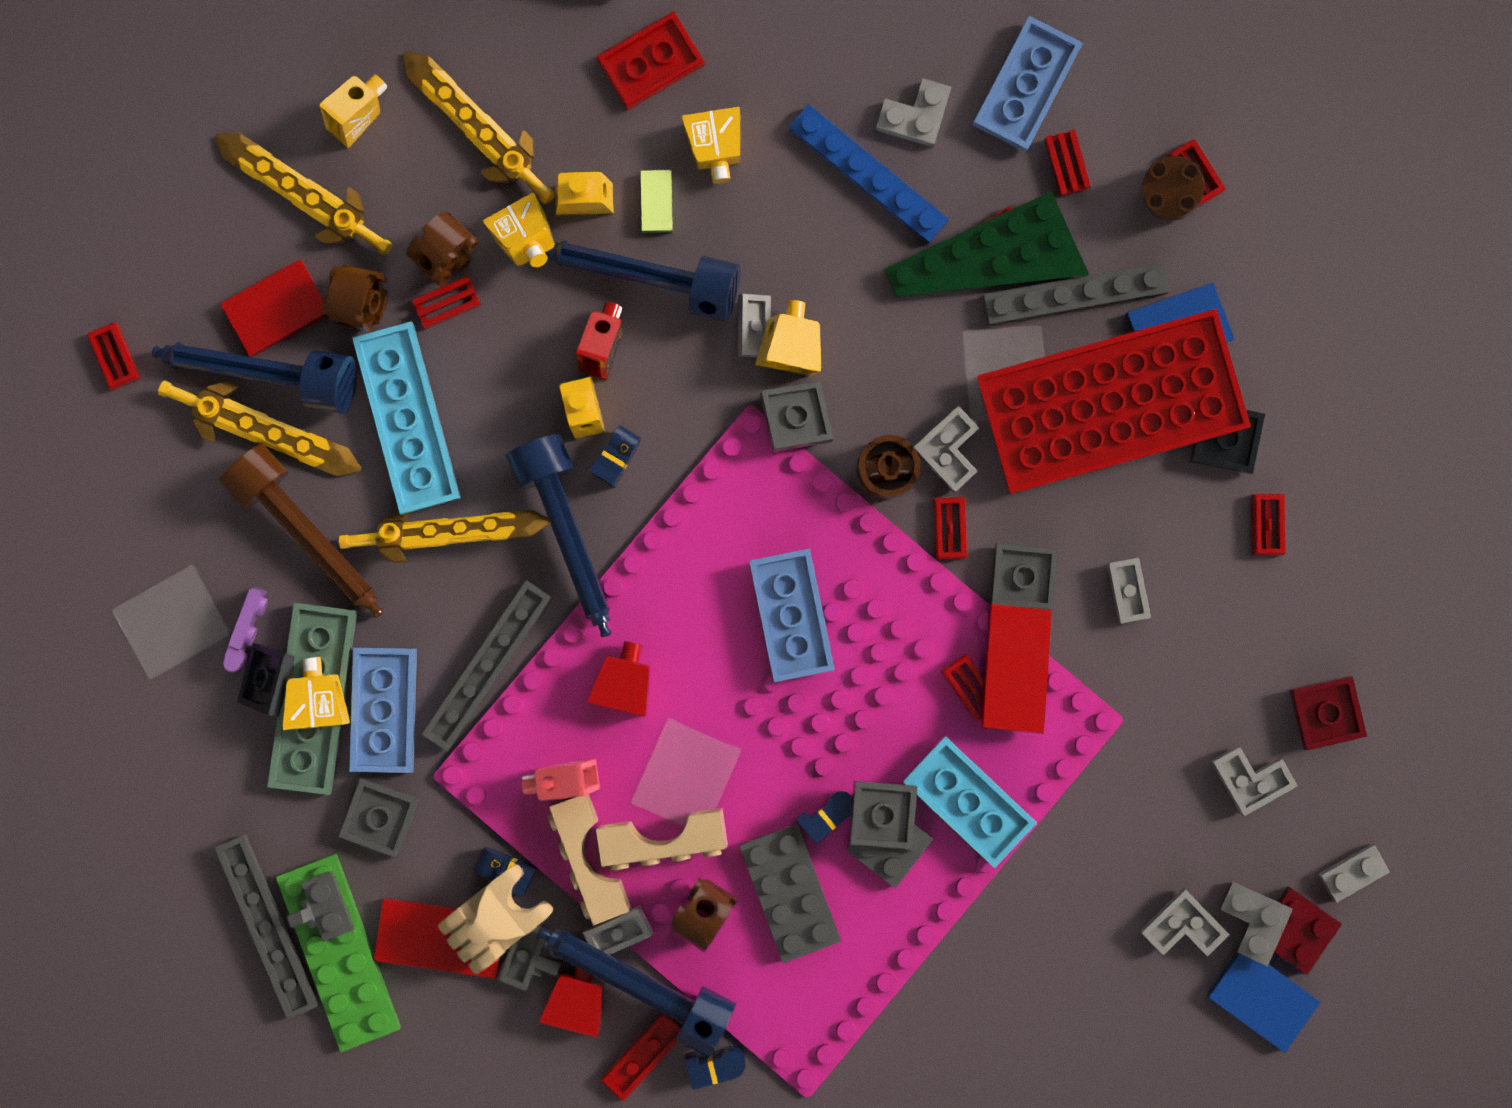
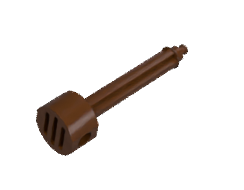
[218,443,384,618]

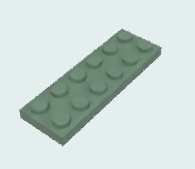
[267,603,358,795]

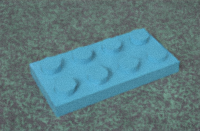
[903,736,1037,868]

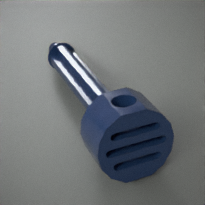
[545,240,741,322]
[152,342,357,414]
[506,434,612,637]
[537,927,736,1058]

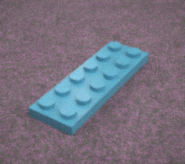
[352,321,461,515]

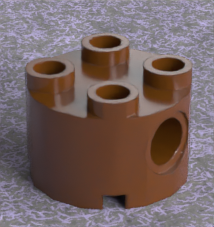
[1142,156,1205,221]
[406,212,480,286]
[321,264,388,332]
[857,435,921,499]
[670,877,738,952]

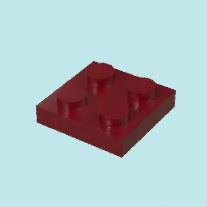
[1289,676,1367,750]
[1274,886,1342,975]

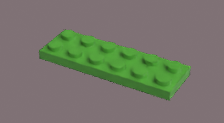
[276,853,401,1053]

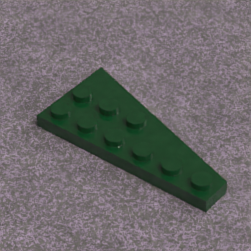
[884,191,1089,298]

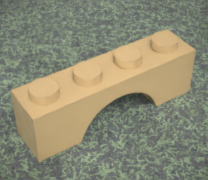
[547,794,631,925]
[596,808,728,870]

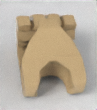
[438,864,553,975]

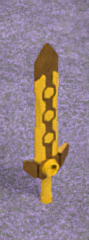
[403,51,555,204]
[215,133,392,255]
[158,381,361,476]
[339,510,552,563]

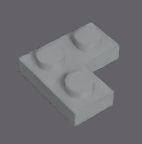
[876,79,951,147]
[914,406,979,493]
[1211,746,1298,816]
[1221,882,1293,966]
[1139,888,1229,956]

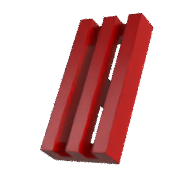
[1044,129,1091,197]
[1166,138,1226,207]
[412,276,481,329]
[86,322,141,391]
[1251,494,1286,555]
[933,497,967,559]
[941,654,984,722]

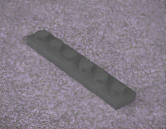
[982,262,1169,326]
[422,580,553,751]
[215,834,319,1020]

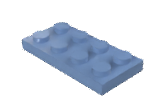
[973,16,1083,152]
[749,548,835,682]
[349,648,417,773]

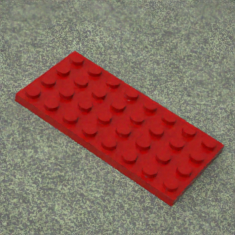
[976,308,1251,495]

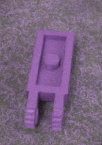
[222,587,269,673]

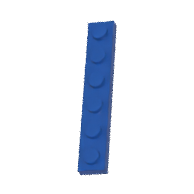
[789,104,949,245]

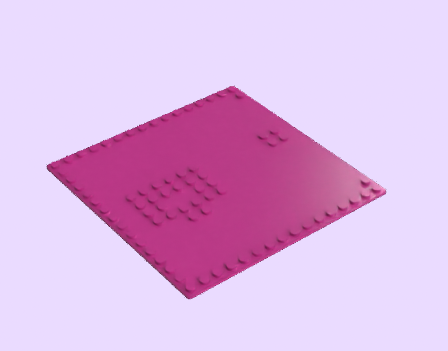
[434,405,1123,1097]

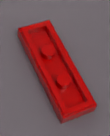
[600,1012,681,1102]

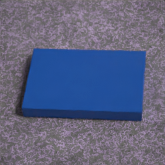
[1126,282,1234,343]
[1206,951,1321,1053]

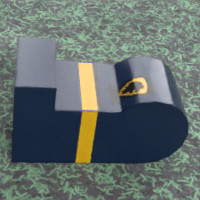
[589,425,642,488]
[795,790,852,844]
[473,847,537,897]
[685,1046,746,1090]

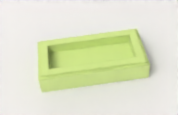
[641,170,673,233]

